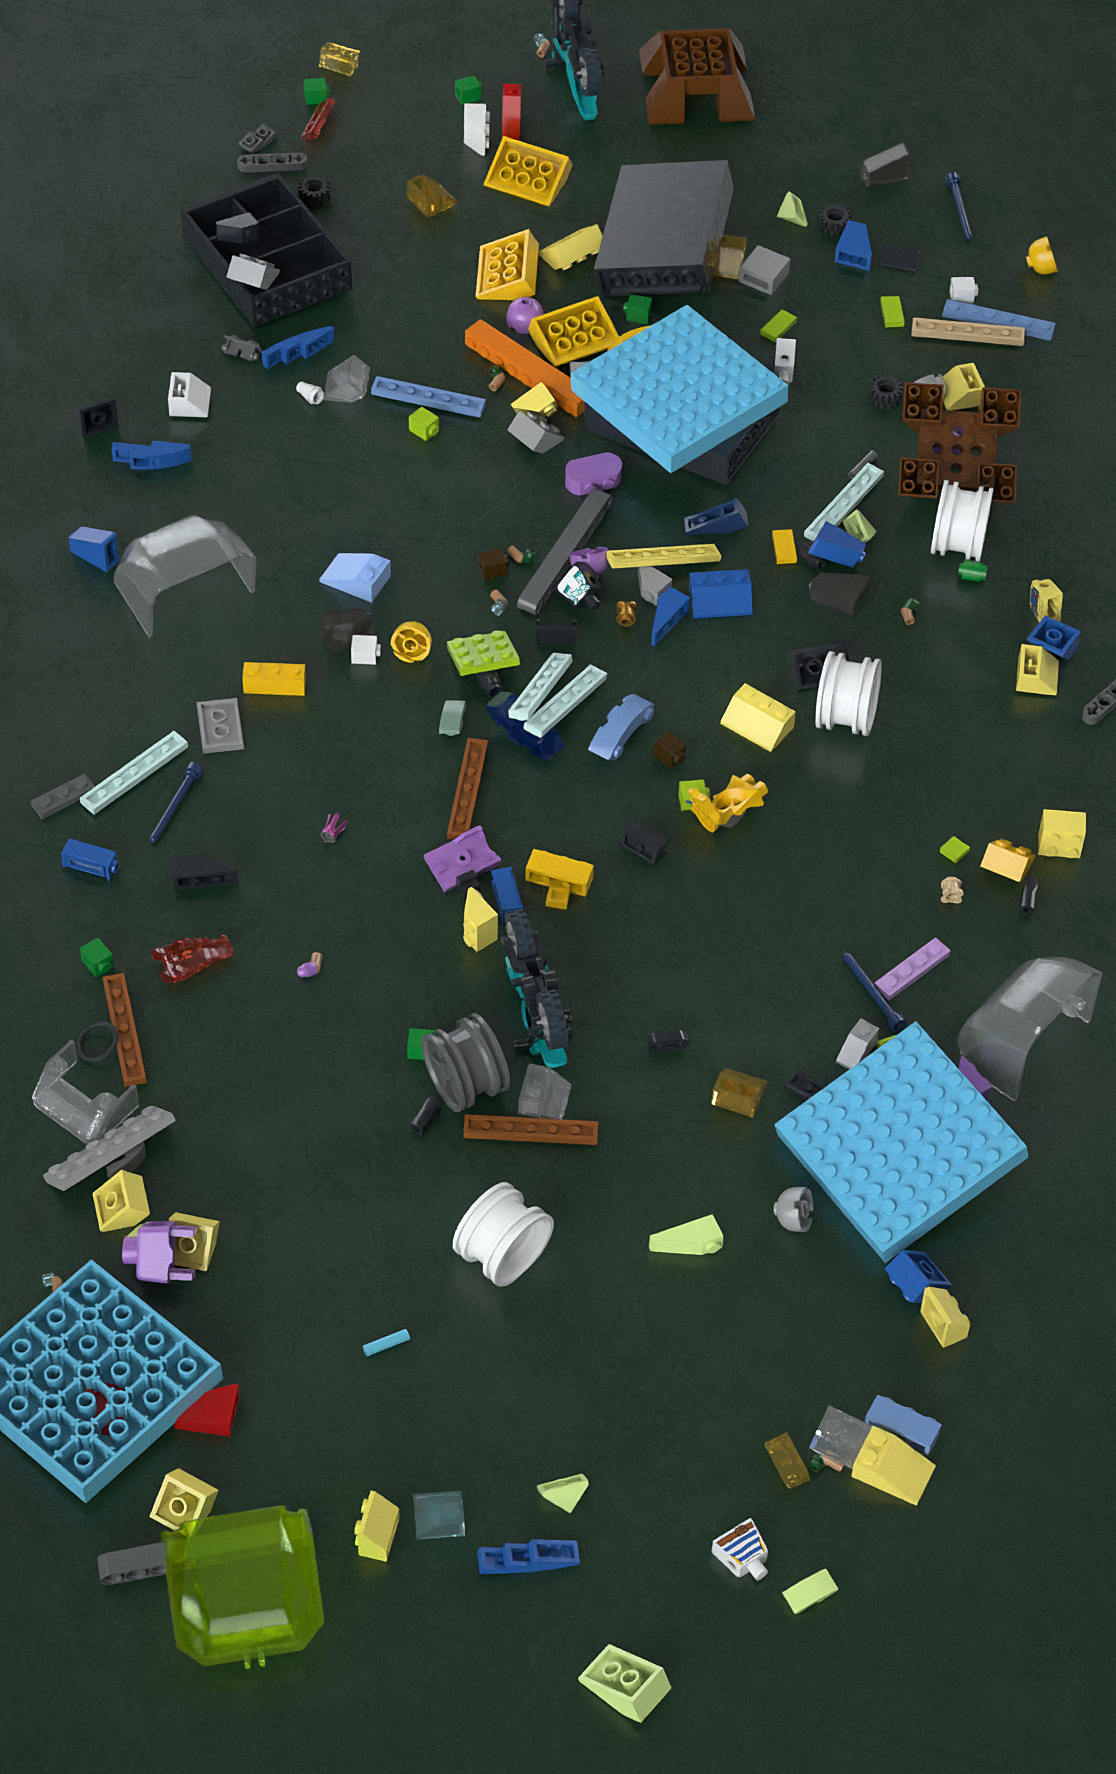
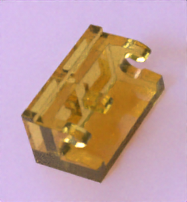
[319,42,360,76]
[764,1432,810,1488]

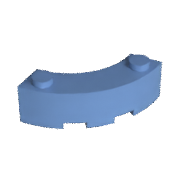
[588,694,655,760]

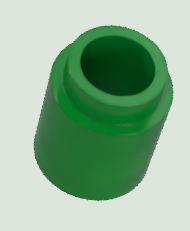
[958,560,988,582]

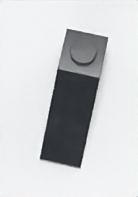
[172,855,238,890]

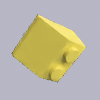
[511,382,559,417]
[463,887,498,952]
[92,1170,150,1232]
[169,1212,219,1271]
[920,1287,970,1348]
[150,1468,219,1537]

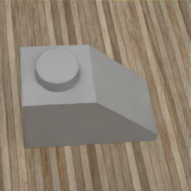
[638,566,672,606]
[836,1018,879,1070]

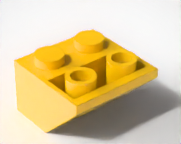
[980,839,1035,882]

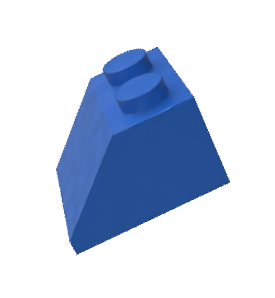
[1027,616,1081,660]
[885,1250,952,1303]

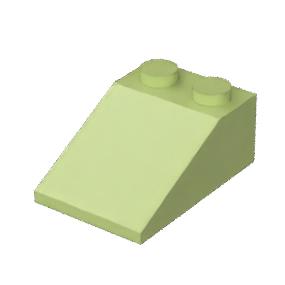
[578,1644,671,1723]

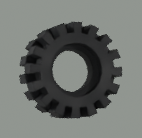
[298,175,331,208]
[818,204,852,237]
[868,374,903,409]

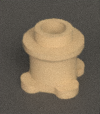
[941,877,964,903]

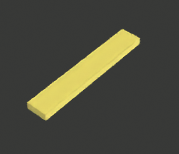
[606,544,721,568]

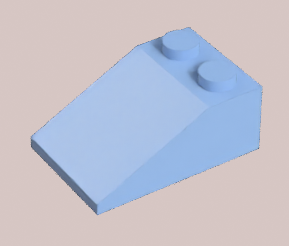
[320,553,391,603]

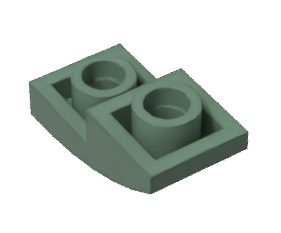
[439,701,466,736]

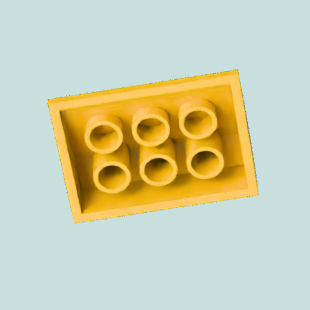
[483,136,573,207]
[476,229,539,300]
[528,296,619,367]

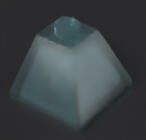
[413,1490,465,1539]

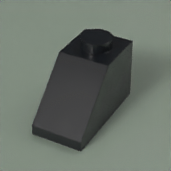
[215,212,260,244]

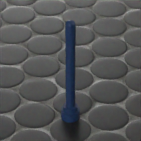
[945,172,972,240]
[150,762,204,843]
[843,952,907,1032]

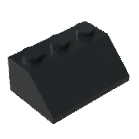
[787,639,854,690]

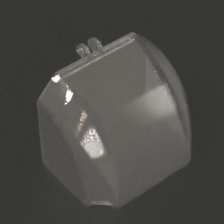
[113,515,257,638]
[957,957,1102,1102]

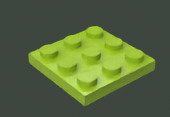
[447,631,520,676]

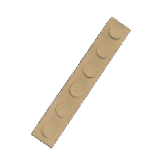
[912,318,1024,346]

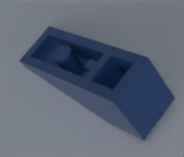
[684,498,748,535]

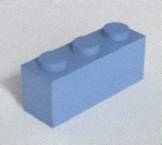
[864,1394,942,1458]

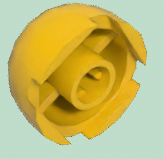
[1026,236,1058,275]
[391,621,432,663]

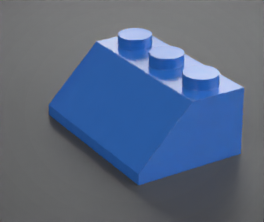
[688,569,752,618]

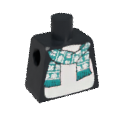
[554,561,602,610]

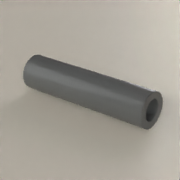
[848,450,878,479]

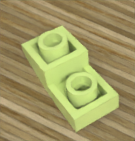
[783,1568,839,1615]

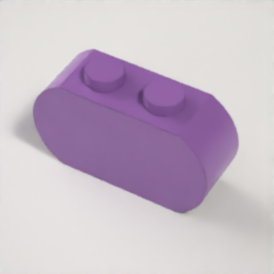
[565,452,622,495]

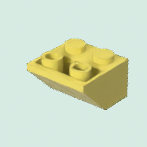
[943,363,985,411]
[1016,644,1059,696]
[355,1491,399,1562]

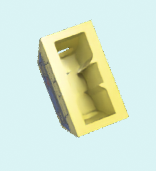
[1029,579,1063,623]

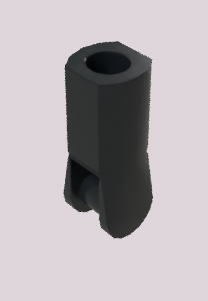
[1020,877,1038,915]
[410,1096,441,1135]

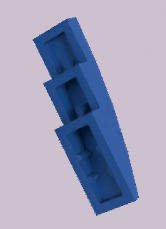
[262,326,334,369]
[477,1539,580,1574]

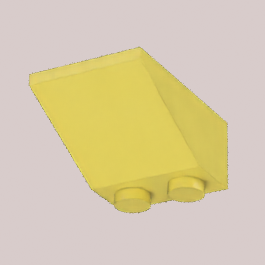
[851,1426,936,1506]

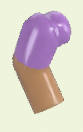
[297,952,322,977]

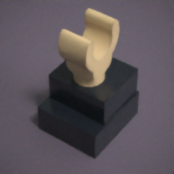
[456,870,484,900]

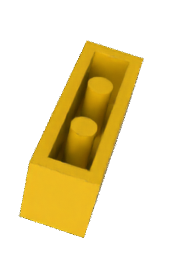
[243,662,306,696]
[525,849,594,897]

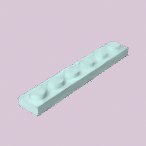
[804,463,884,541]
[508,653,572,721]
[524,665,607,738]
[80,731,188,815]

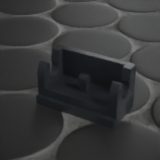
[536,619,576,644]
[620,819,670,865]

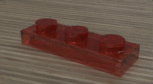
[301,97,336,142]

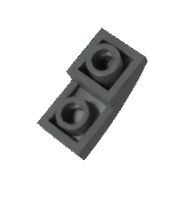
[238,124,277,154]
[106,1142,146,1179]

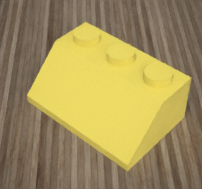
[538,224,603,270]
[721,683,796,752]

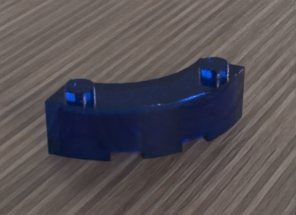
[485,692,564,760]

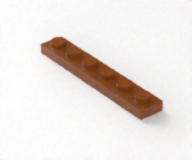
[447,738,488,840]
[102,973,147,1087]
[464,1114,598,1145]

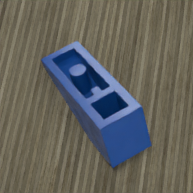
[651,587,690,647]

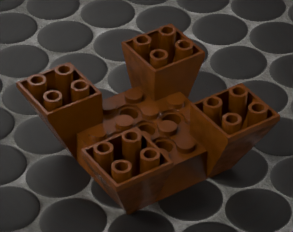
[639,28,755,125]
[898,382,1021,504]

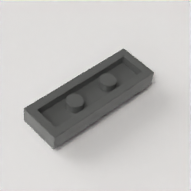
[31,774,95,819]

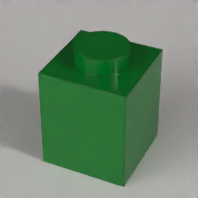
[455,75,483,105]
[303,78,330,105]
[623,294,652,324]
[80,938,114,977]
[407,1028,435,1060]

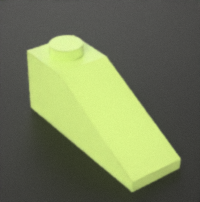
[649,1214,723,1255]

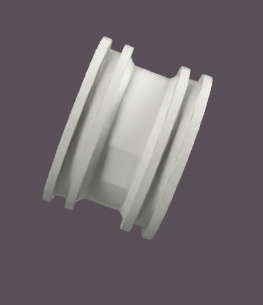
[931,480,994,562]
[816,651,882,736]
[453,1182,554,1287]

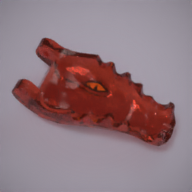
[150,935,234,982]

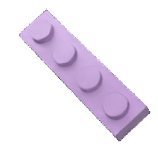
[874,937,951,1000]

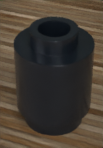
[800,541,828,570]
[477,670,503,698]

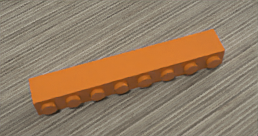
[465,319,585,417]

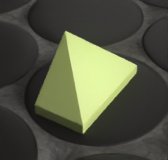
[777,192,808,227]
[843,509,877,543]
[537,1474,589,1513]

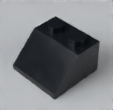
[73,397,119,438]

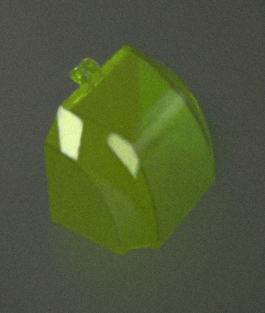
[161,1505,324,1669]

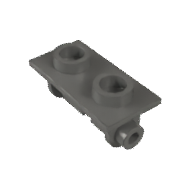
[222,335,262,362]

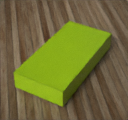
[880,296,904,327]
[760,310,797,343]

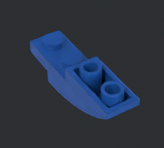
[111,441,192,469]

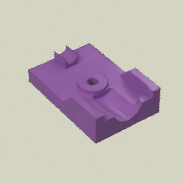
[424,825,501,892]

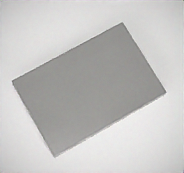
[197,698,244,754]

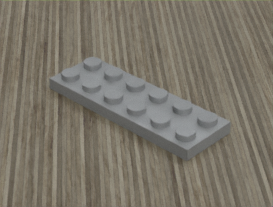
[43,1106,176,1191]

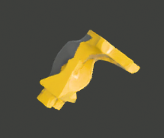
[688,774,768,832]

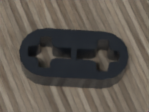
[646,1030,689,1053]

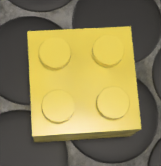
[1038,809,1086,858]

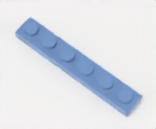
[942,299,1055,341]
[371,376,486,418]

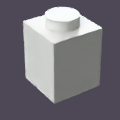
[950,277,978,304]
[351,635,381,665]

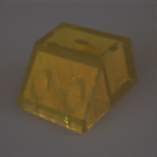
[407,174,457,217]
[713,234,747,279]
[711,1068,768,1118]

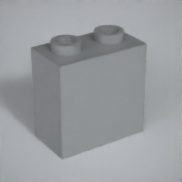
[739,245,790,295]

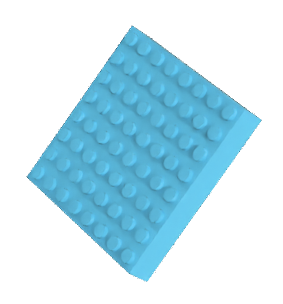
[571,305,788,473]
[774,1022,1028,1263]
[0,1260,223,1503]

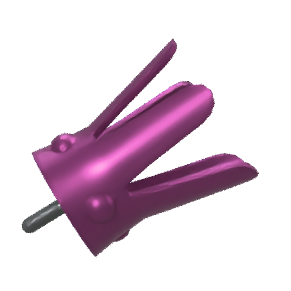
[320,813,348,843]

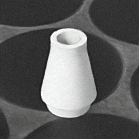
[296,382,324,404]

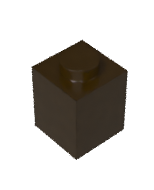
[478,548,509,580]
[654,731,686,769]

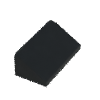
[879,244,920,272]

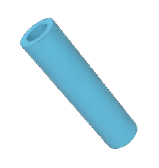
[363,1329,410,1356]

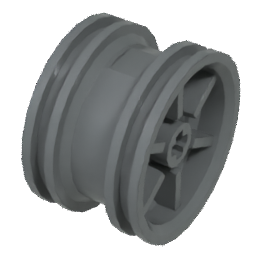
[421,1013,510,1112]

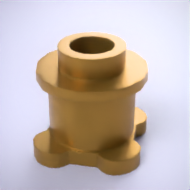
[616,601,636,627]

